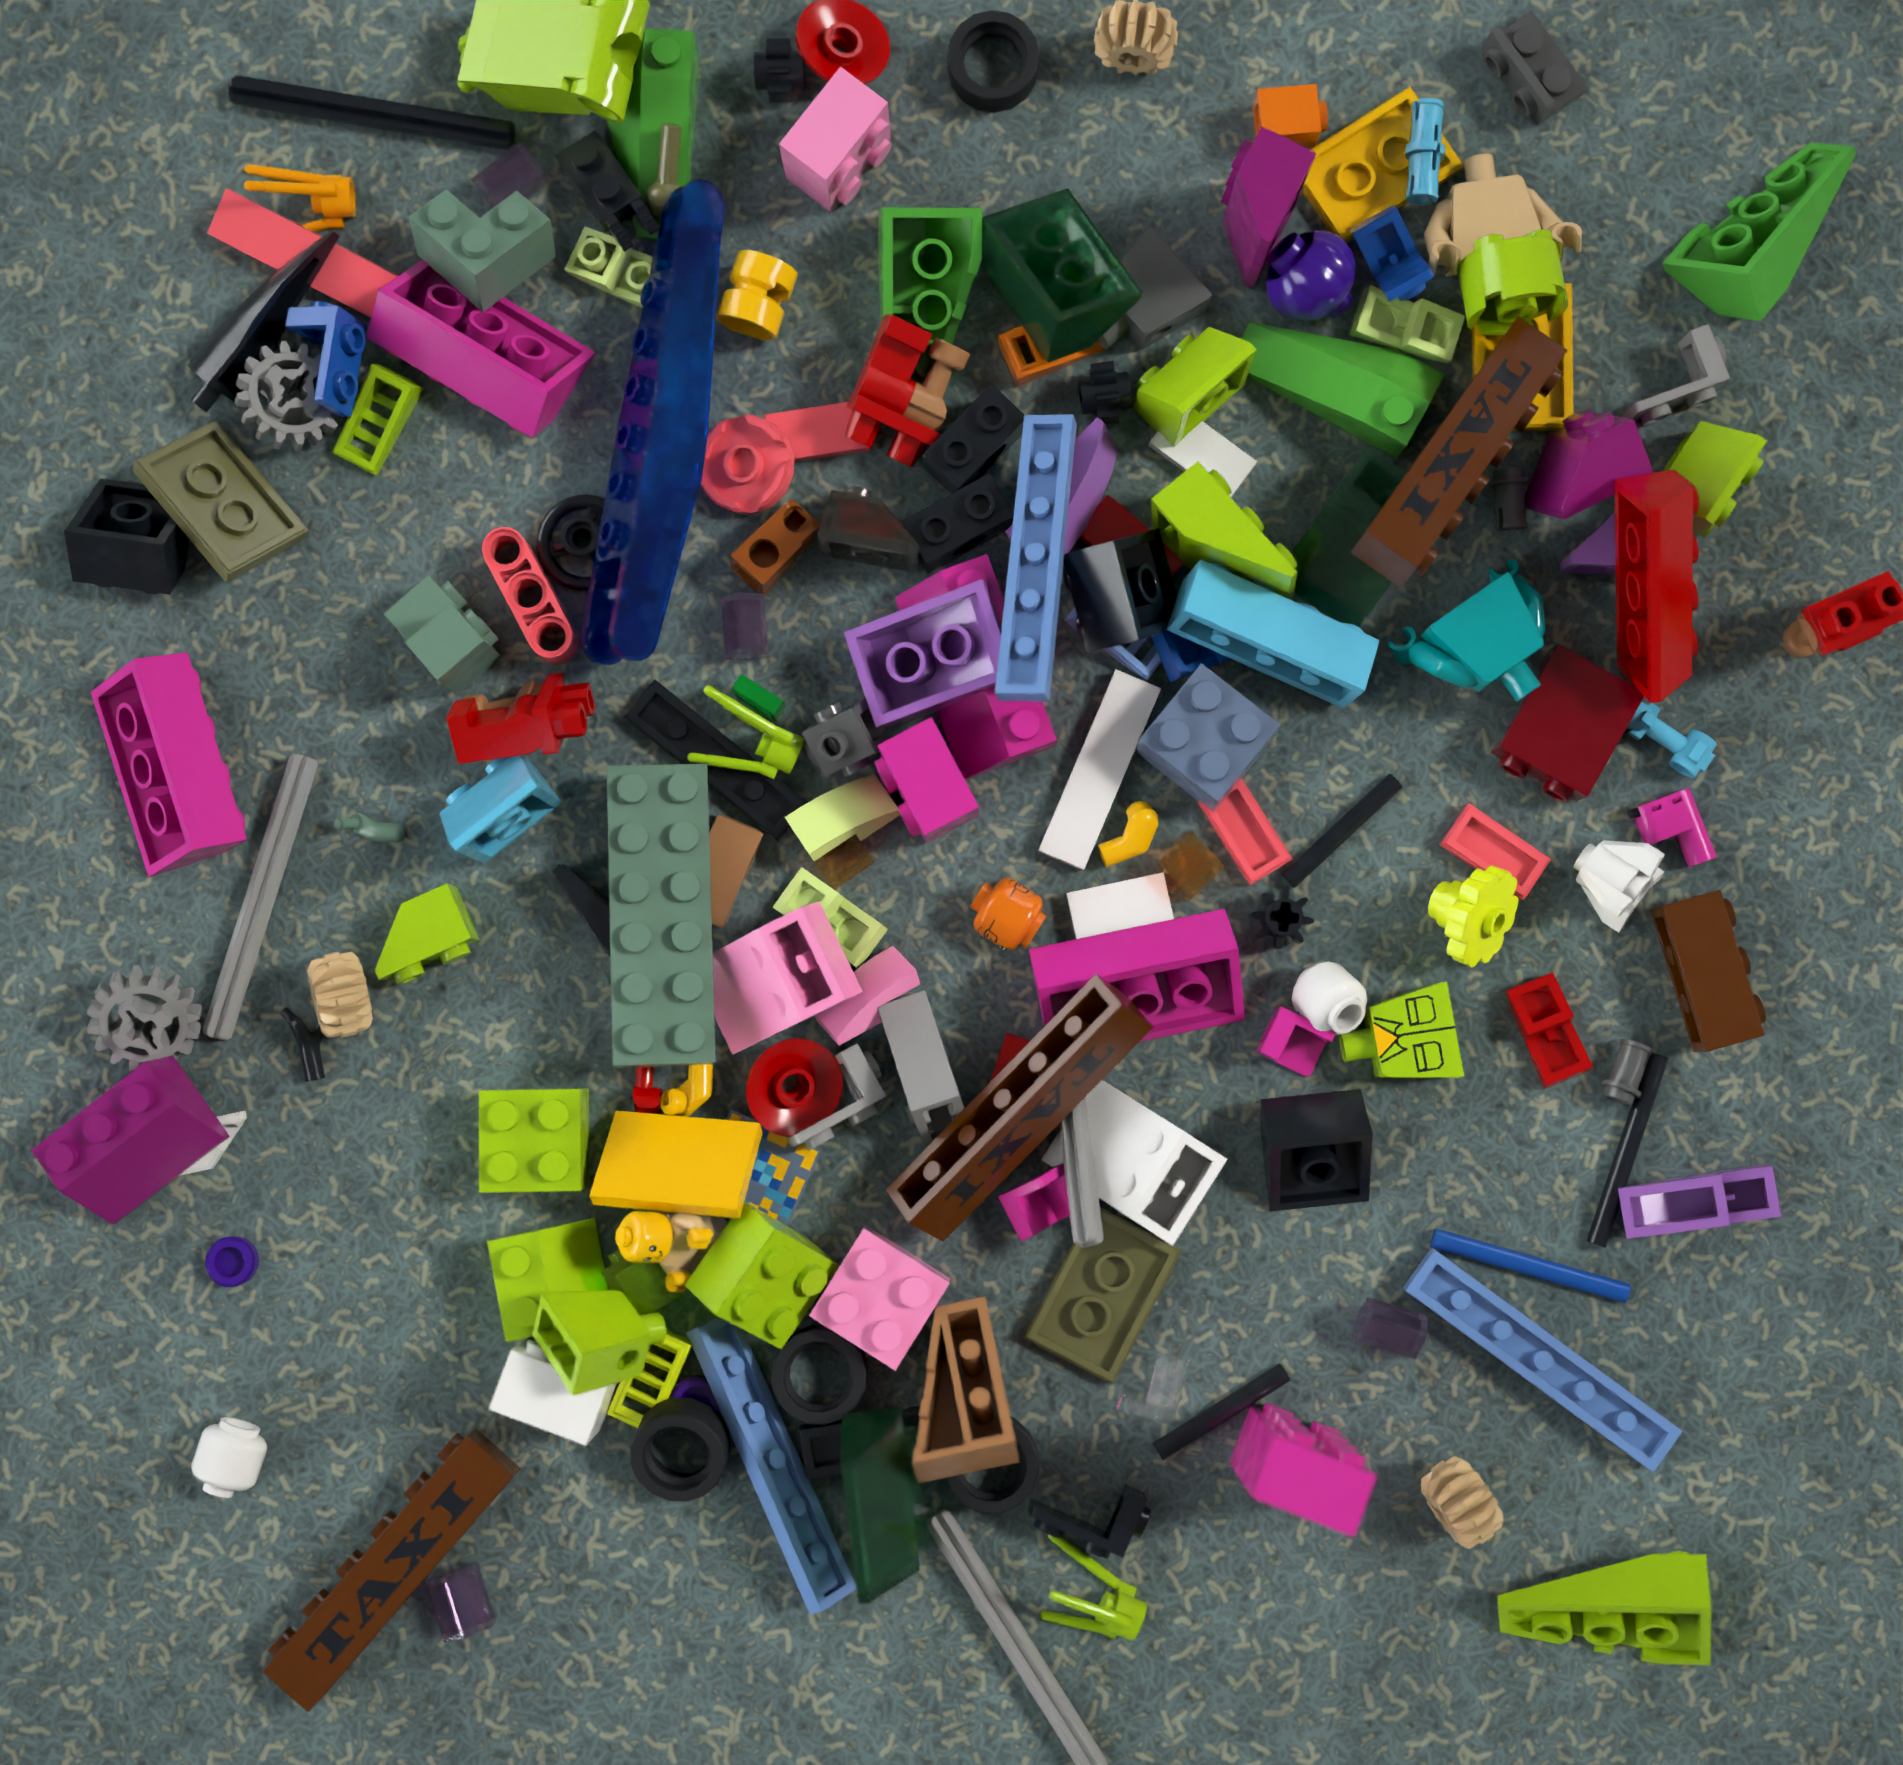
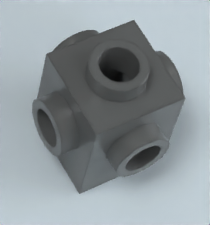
[802,698,888,777]

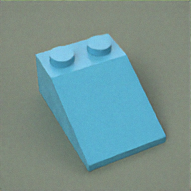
[439,755,562,863]

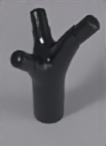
[280,1007,325,1082]

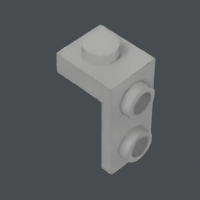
[1622,324,1730,426]
[787,1044,886,1151]

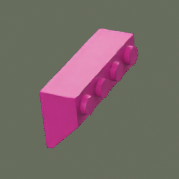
[366,260,596,438]
[895,554,1057,780]
[91,652,247,877]
[1029,909,1245,1042]

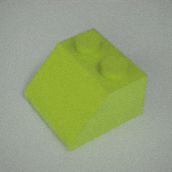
[1133,327,1257,447]
[487,1217,609,1342]

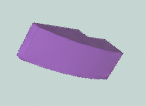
[1005,417,1118,554]
[1618,1163,1781,1239]

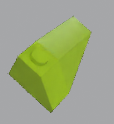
[1498,1551,1711,1665]

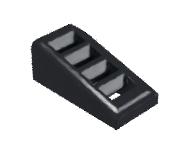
[552,864,610,957]

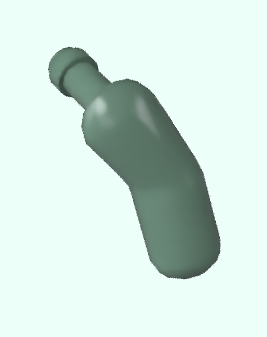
[334,813,406,843]

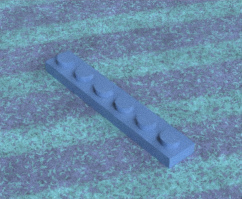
[995,414,1077,702]
[1402,1248,1683,1473]
[686,1316,857,1614]

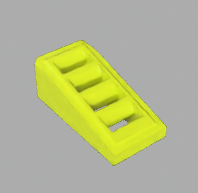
[607,1328,692,1428]

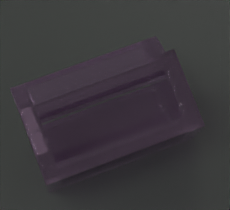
[471,143,548,208]
[721,592,770,661]
[1351,1297,1428,1359]
[425,1561,496,1642]

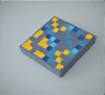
[726,1109,823,1226]

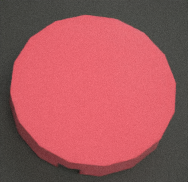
[697,414,794,514]

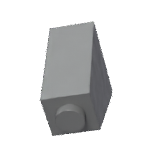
[878,990,965,1149]

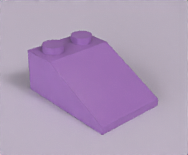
[843,579,1001,728]

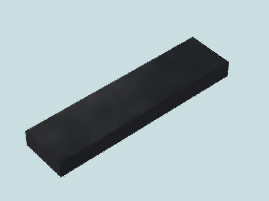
[624,679,808,841]

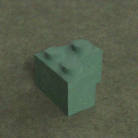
[409,189,556,312]
[384,575,502,694]

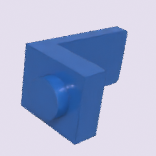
[1350,205,1434,301]
[286,301,367,417]

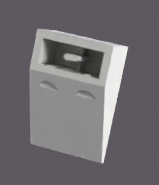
[1041,1080,1227,1246]

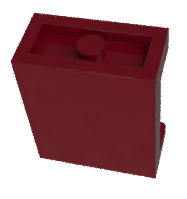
[1490,644,1644,803]

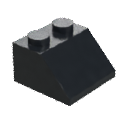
[64,478,190,595]
[1063,528,1177,653]
[1260,1089,1373,1212]

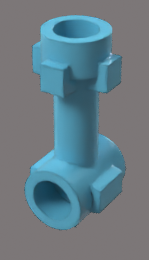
[1627,702,1717,779]

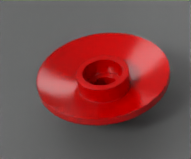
[795,0,891,85]
[746,1038,843,1137]

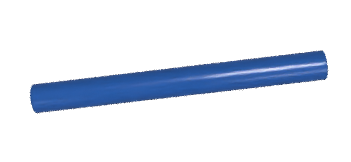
[1430,1228,1631,1303]

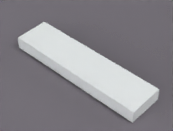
[1038,669,1161,871]

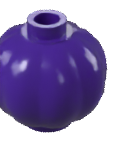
[1266,230,1355,322]

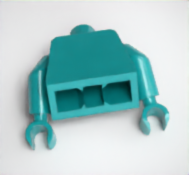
[1388,559,1546,702]

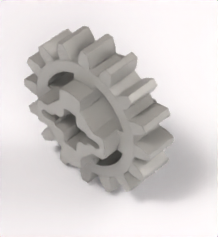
[235,341,342,451]
[87,965,202,1071]

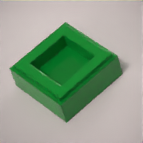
[732,674,786,722]

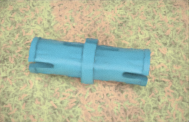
[1405,98,1445,205]

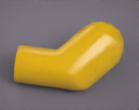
[1097,801,1158,868]
[660,1065,713,1117]

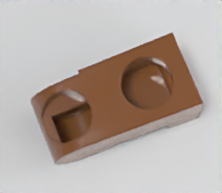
[730,499,823,598]

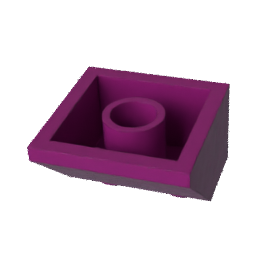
[1525,409,1654,520]

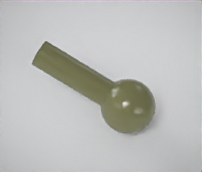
[646,123,685,220]

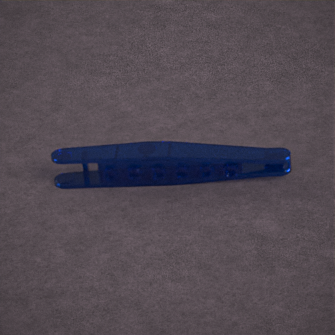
[581,179,725,666]

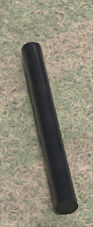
[1586,1052,1669,1248]

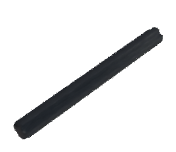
[228,75,516,150]

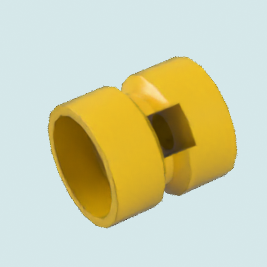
[716,250,798,341]

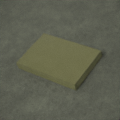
[132,420,309,583]
[1023,1207,1182,1385]

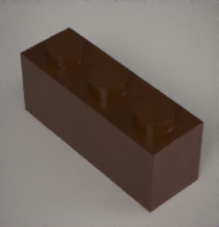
[1650,890,1766,1052]

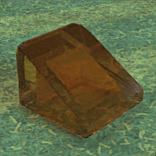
[1155,831,1225,900]
[801,835,875,890]

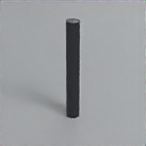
[1281,774,1403,889]
[1152,1363,1291,1460]

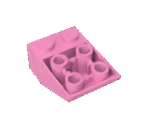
[713,901,863,1055]

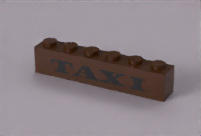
[1350,316,1567,588]
[886,974,1154,1241]
[262,1429,521,1712]

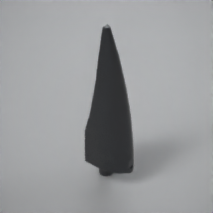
[187,230,340,412]

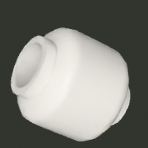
[1292,961,1367,1035]
[191,1417,267,1498]

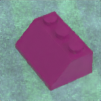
[1220,126,1317,289]
[31,1056,230,1224]

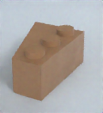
[912,1297,1019,1483]

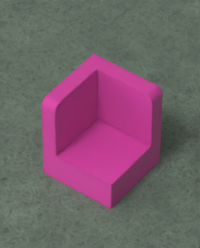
[1255,1007,1336,1077]
[998,1162,1070,1241]

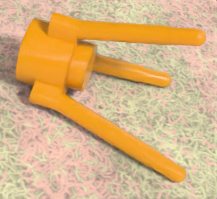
[244,164,356,232]

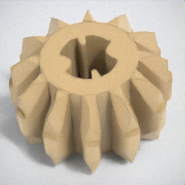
[1094,0,1178,76]
[307,952,373,1038]
[1421,1456,1503,1549]

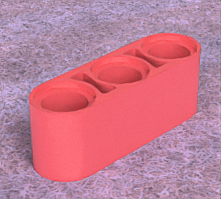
[482,527,579,665]

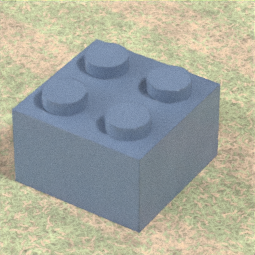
[1136,663,1281,812]

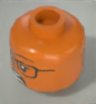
[970,877,1047,951]

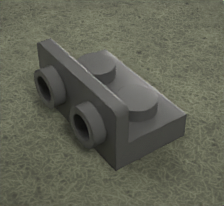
[1481,11,1588,126]

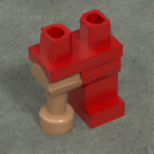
[845,314,970,467]
[1783,571,1903,658]
[446,672,595,764]

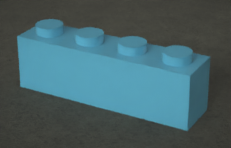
[1166,560,1380,709]

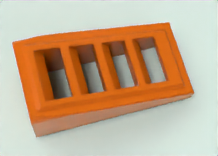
[998,304,1106,387]

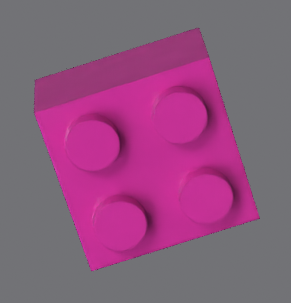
[874,717,979,844]

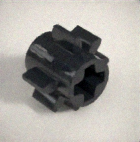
[754,38,805,103]
[1078,361,1132,424]
[1249,887,1314,950]

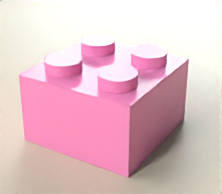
[779,67,892,213]
[809,1225,950,1371]

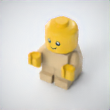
[615,1211,727,1292]

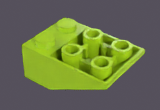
[1151,461,1297,601]

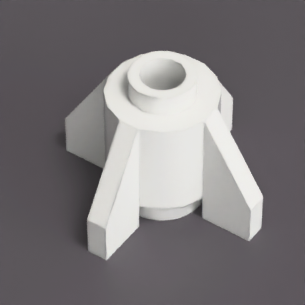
[1574,840,1665,933]

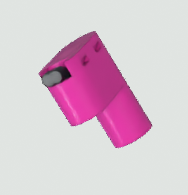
[1628,788,1717,867]

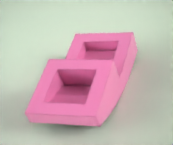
[815,946,921,1046]

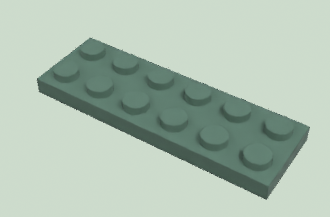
[606,764,716,1068]

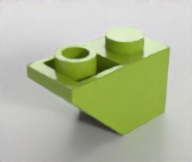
[375,883,480,985]

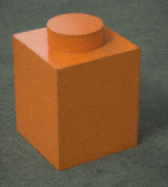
[1253,84,1328,149]

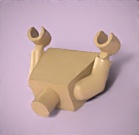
[1424,154,1582,276]

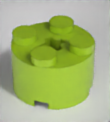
[1458,229,1568,335]

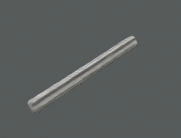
[202,754,318,1040]
[926,1508,1107,1765]

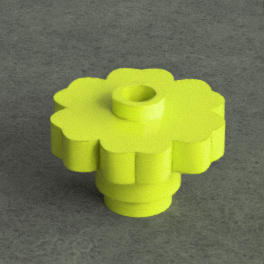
[1428,865,1519,968]

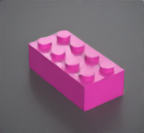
[1229,1402,1377,1537]

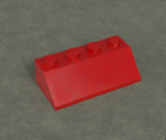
[1614,470,1699,703]

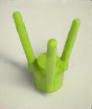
[687,685,805,780]
[1040,1534,1147,1641]

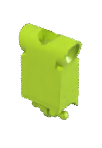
[458,0,650,123]

